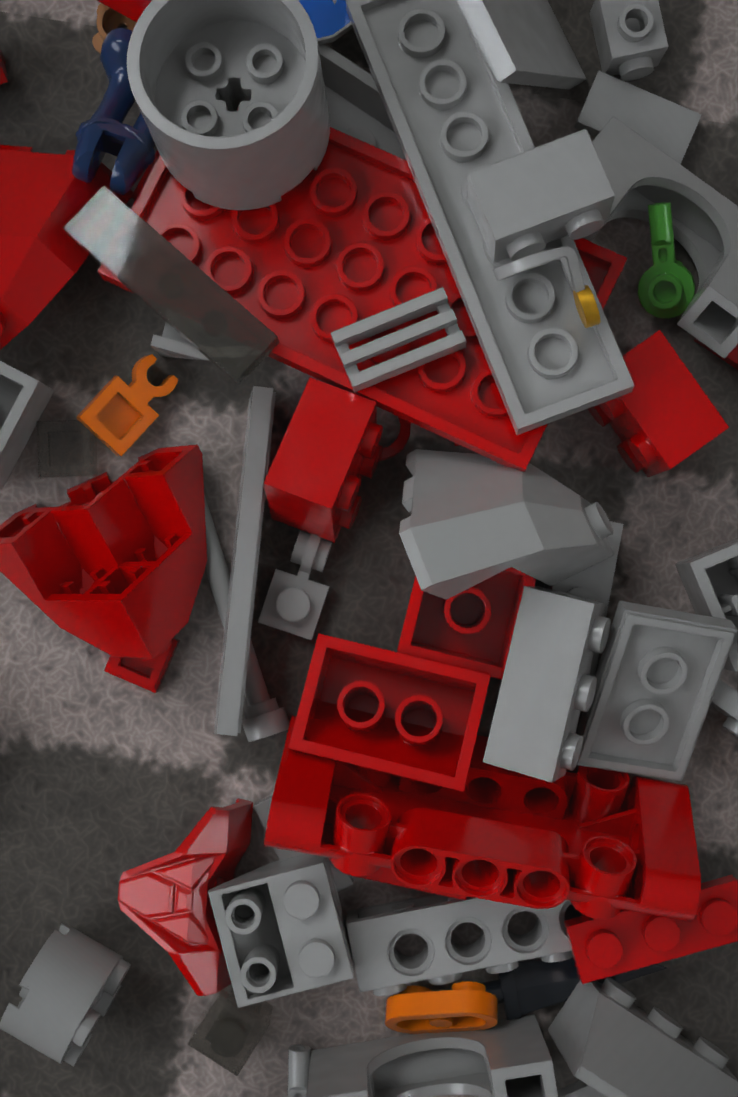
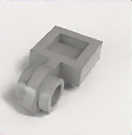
[258,530,333,640]

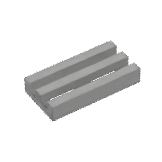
[331,287,466,393]

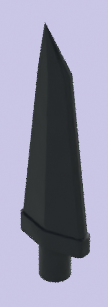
[481,957,667,1020]

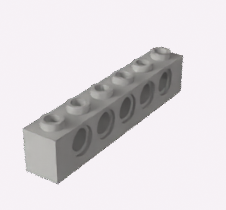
[346,894,573,996]

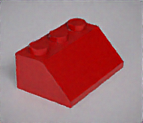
[288,633,491,793]

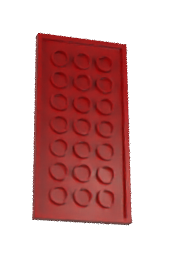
[97,106,627,472]

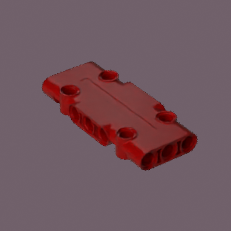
[264,715,701,922]

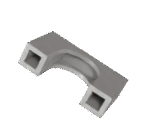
[584,116,738,359]
[306,1014,558,1097]

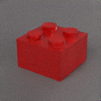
[588,330,730,477]
[263,377,383,543]
[397,567,536,680]

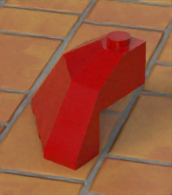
[0,145,133,350]
[0,444,207,660]

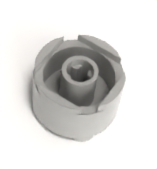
[0,922,131,1067]

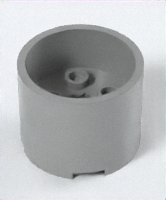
[127,0,330,210]

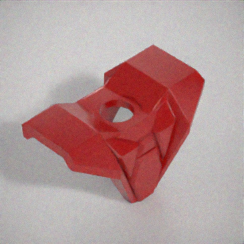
[118,798,253,996]

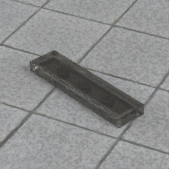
[63,186,280,386]

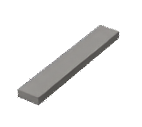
[214,386,276,736]

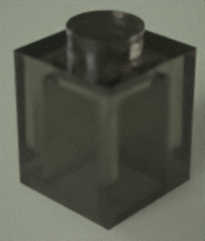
[188,984,273,1076]

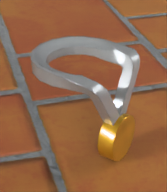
[493,246,600,328]

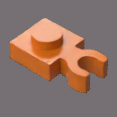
[75,354,178,457]

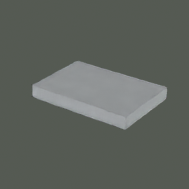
[457,0,586,89]
[576,601,738,781]

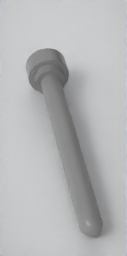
[204,494,290,742]

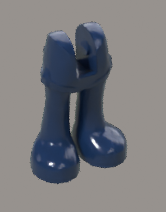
[72,28,155,196]

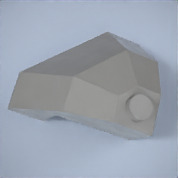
[399,449,614,600]

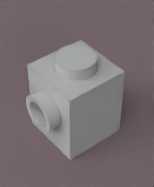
[589,0,669,81]

